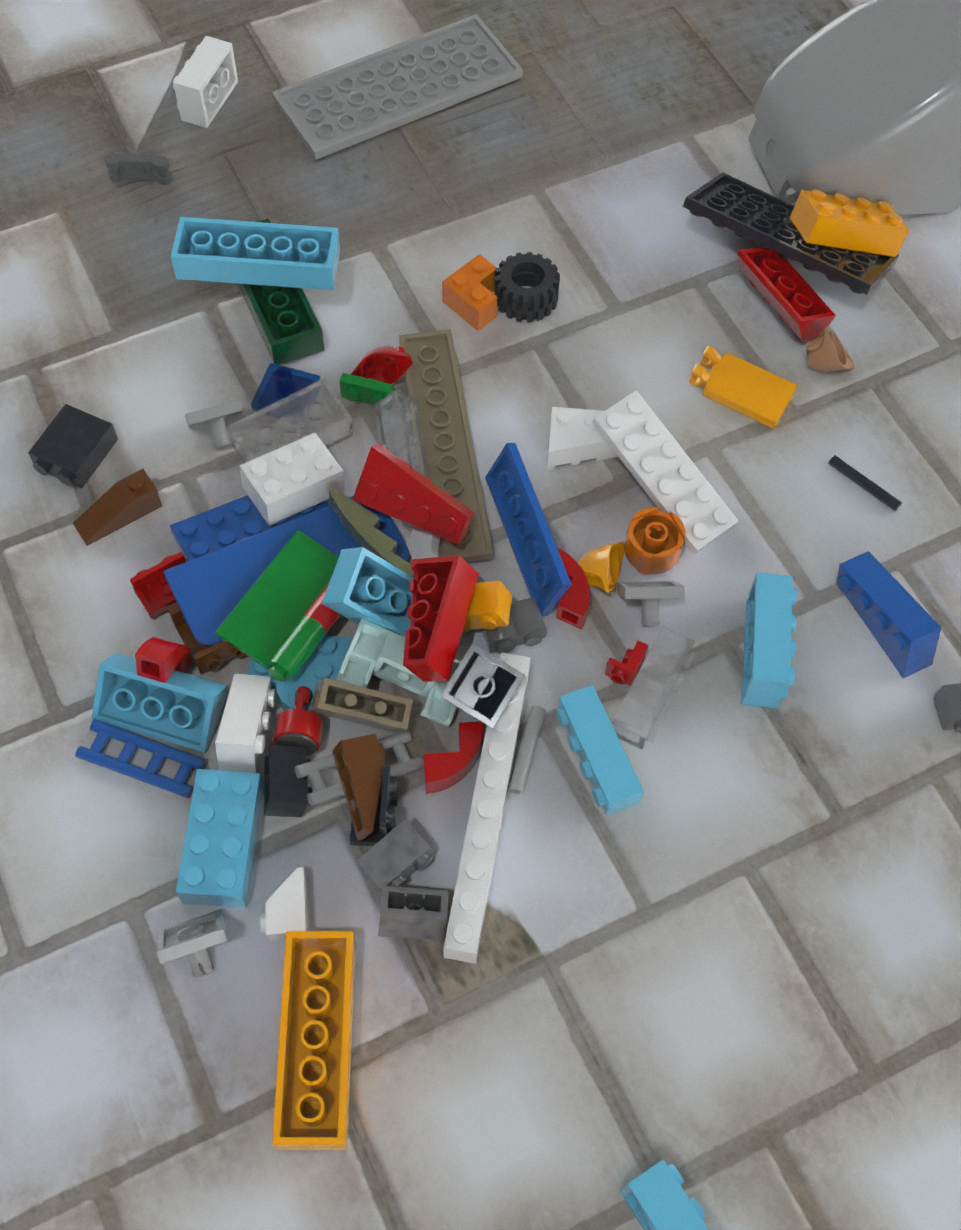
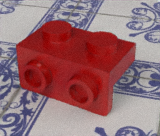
[130,552,186,619]

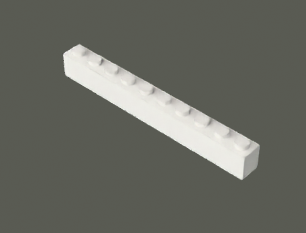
[443,652,531,964]

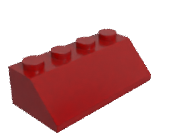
[737,247,836,342]

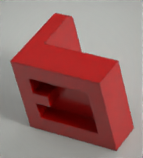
[605,640,649,687]

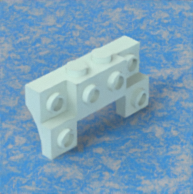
[336,619,461,726]

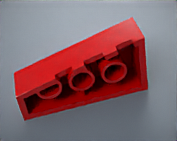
[352,443,475,544]
[403,555,479,682]

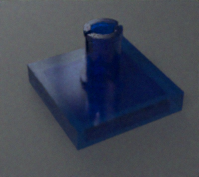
[251,363,321,423]

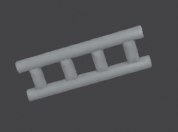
[295,730,424,806]

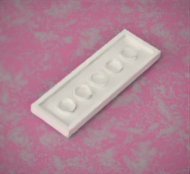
[592,390,739,554]

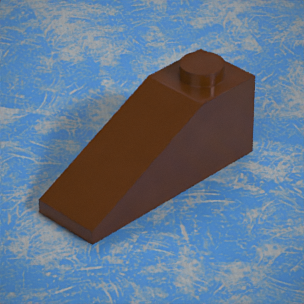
[73,468,162,546]
[332,733,385,841]

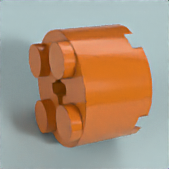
[624,507,686,575]

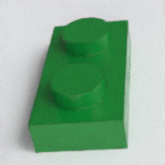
[339,373,395,409]

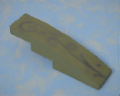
[329,487,414,577]

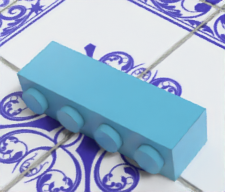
[555,685,644,815]

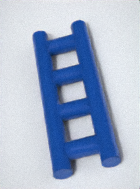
[75,719,207,798]

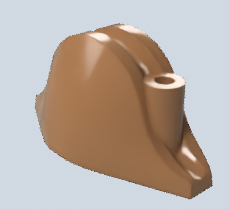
[806,326,855,372]

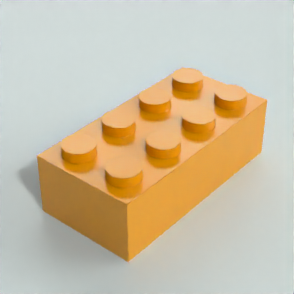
[790,189,909,257]

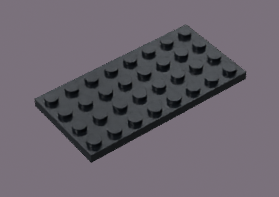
[682,172,899,295]

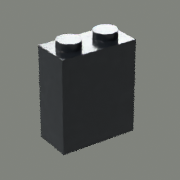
[28,404,118,489]

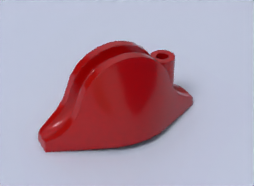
[350,346,413,384]

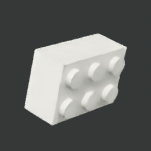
[173,36,238,128]
[239,433,344,526]

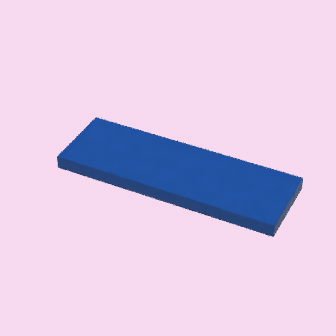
[485,443,572,617]

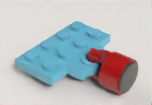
[247,636,369,756]

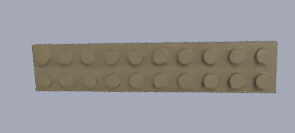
[399,329,494,563]

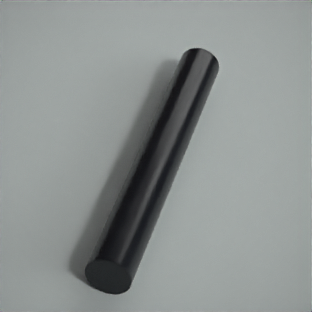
[828,455,902,512]

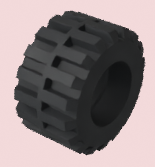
[494,252,560,322]

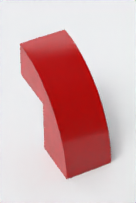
[556,548,590,630]
[135,637,192,683]
[423,721,483,794]

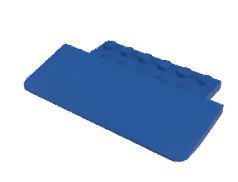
[163,493,409,646]

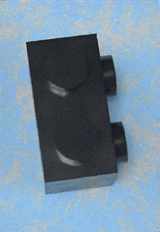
[264,745,313,817]

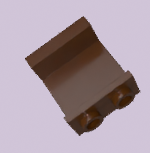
[166,602,246,674]

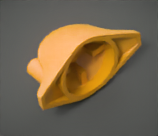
[578,541,624,592]

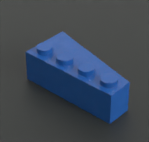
[837,551,942,678]

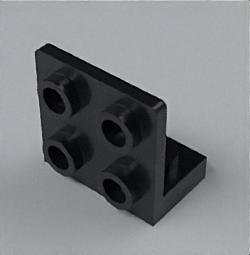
[350,765,398,846]

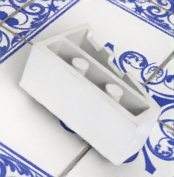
[547,407,618,470]
[215,673,277,773]

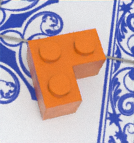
[442,254,497,331]

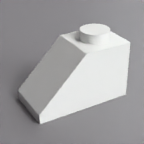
[260,867,309,943]

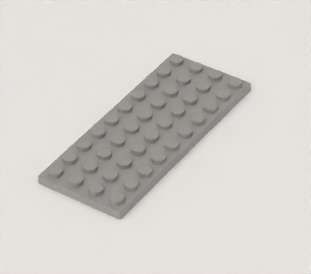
[272,14,523,160]

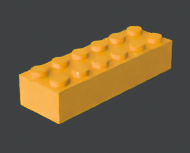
[272,931,356,1151]

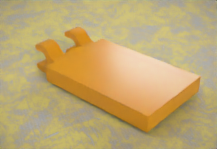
[689,346,798,429]

